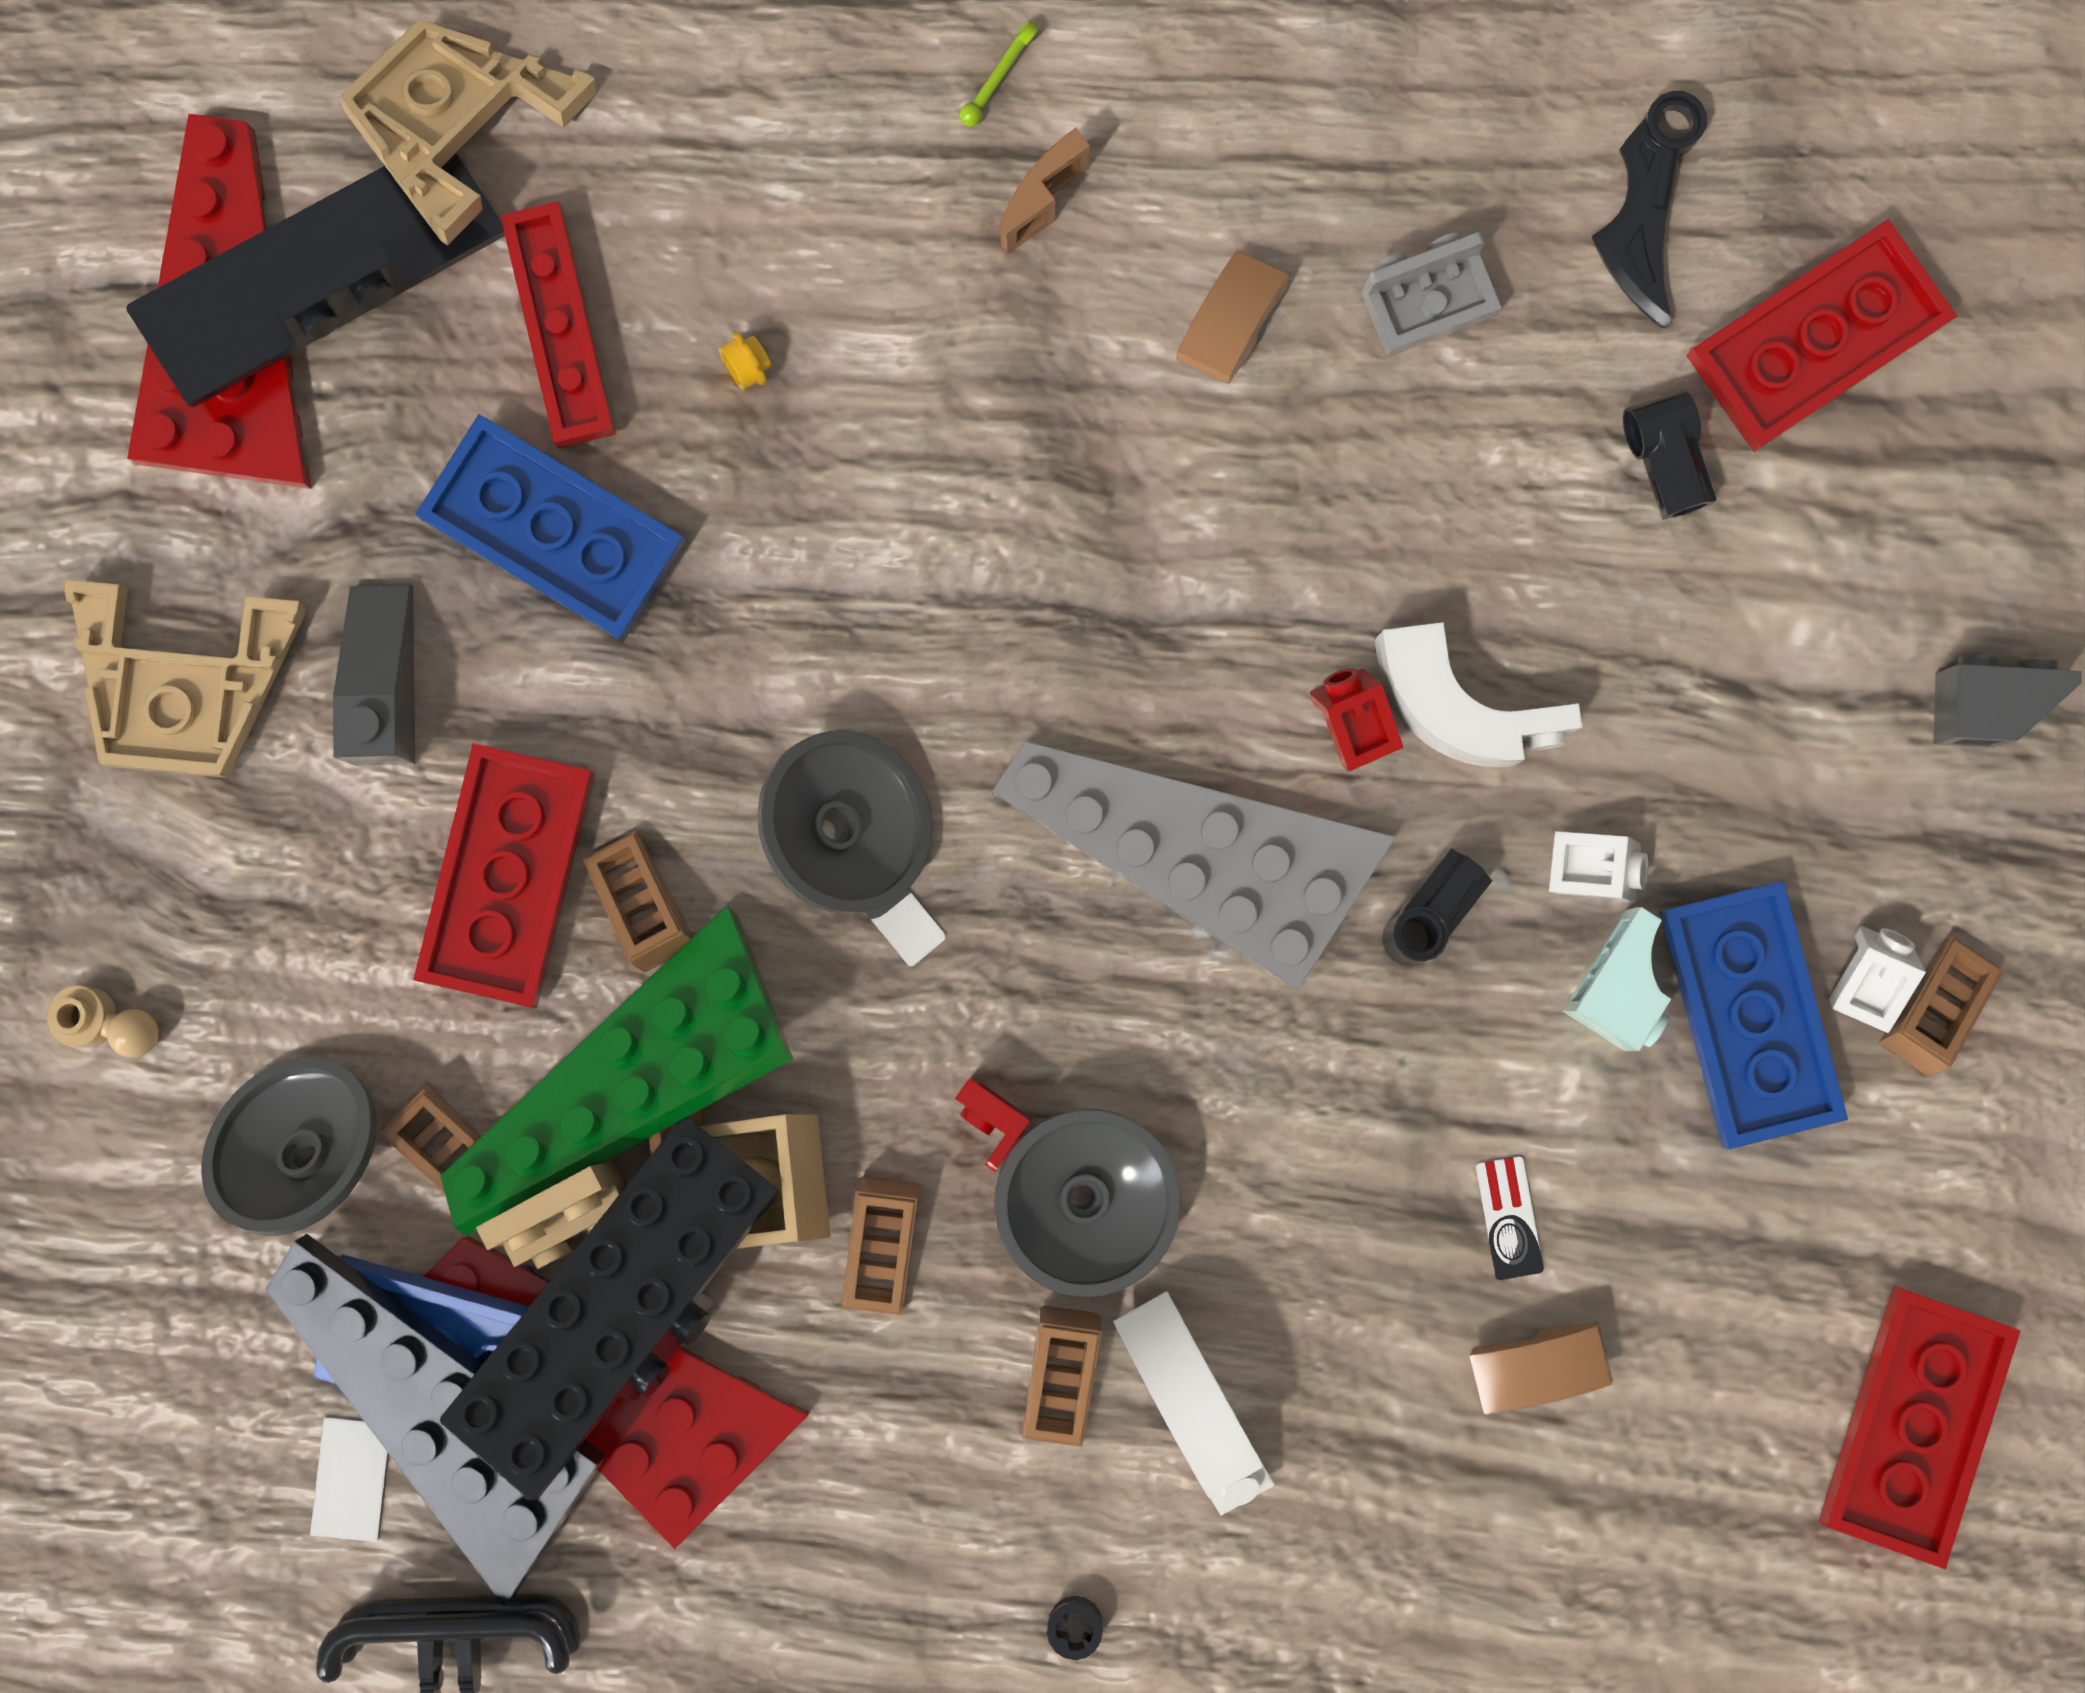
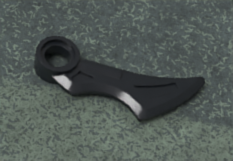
[1591,91,1707,328]

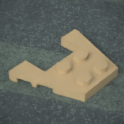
[340,20,597,245]
[64,579,306,778]

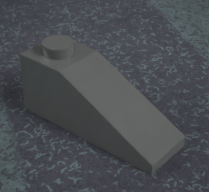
[333,584,415,766]

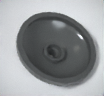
[757,730,932,914]
[201,1057,377,1236]
[994,1108,1181,1297]

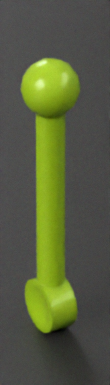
[959,20,1038,127]

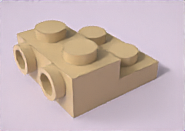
[476,1160,627,1270]

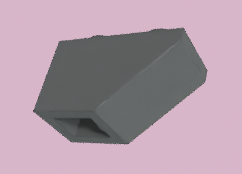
[1933,655,2082,748]

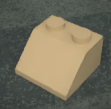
[700,1114,831,1249]

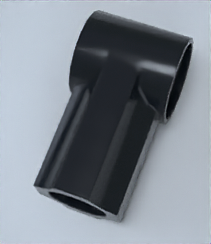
[1622,391,1717,520]
[1382,848,1493,966]

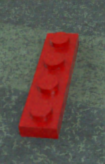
[500,201,617,449]

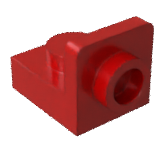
[1310,668,1404,772]
[955,1076,1031,1172]

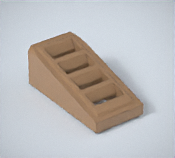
[583,831,693,972]
[1880,936,2004,1076]
[379,1082,481,1193]
[841,1177,919,1315]
[1022,1306,1102,1447]

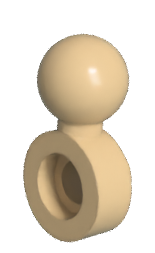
[47,986,159,1058]

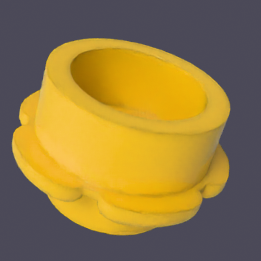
[718,332,771,390]

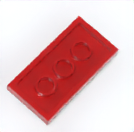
[1686,219,1957,452]
[413,743,595,1008]
[1818,1286,2021,1570]

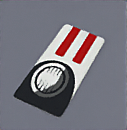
[1476,1156,1544,1280]

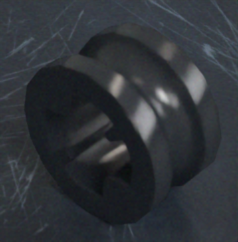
[1047,1596,1103,1660]

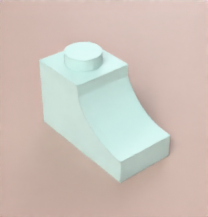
[1562,907,1672,1051]

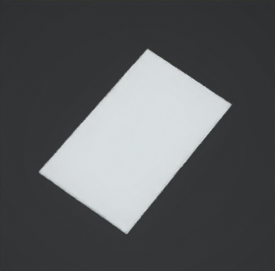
[310,1417,388,1542]

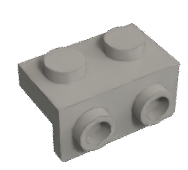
[1361,232,1502,357]

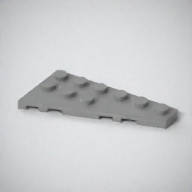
[992,741,1396,990]

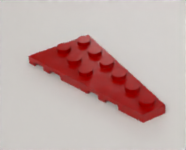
[127,113,311,489]
[423,1236,810,1549]

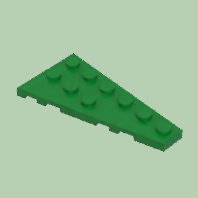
[440,905,793,1236]

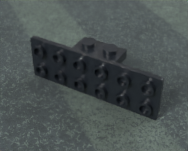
[126,153,505,407]
[440,1117,779,1500]

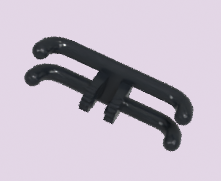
[316,1594,580,1693]

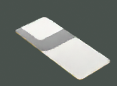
[865,889,946,966]

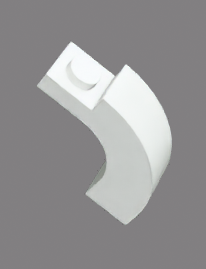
[1374,622,1582,767]
[1113,1291,1275,1516]

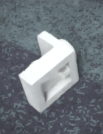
[1549,831,1648,903]
[1829,926,1926,1033]

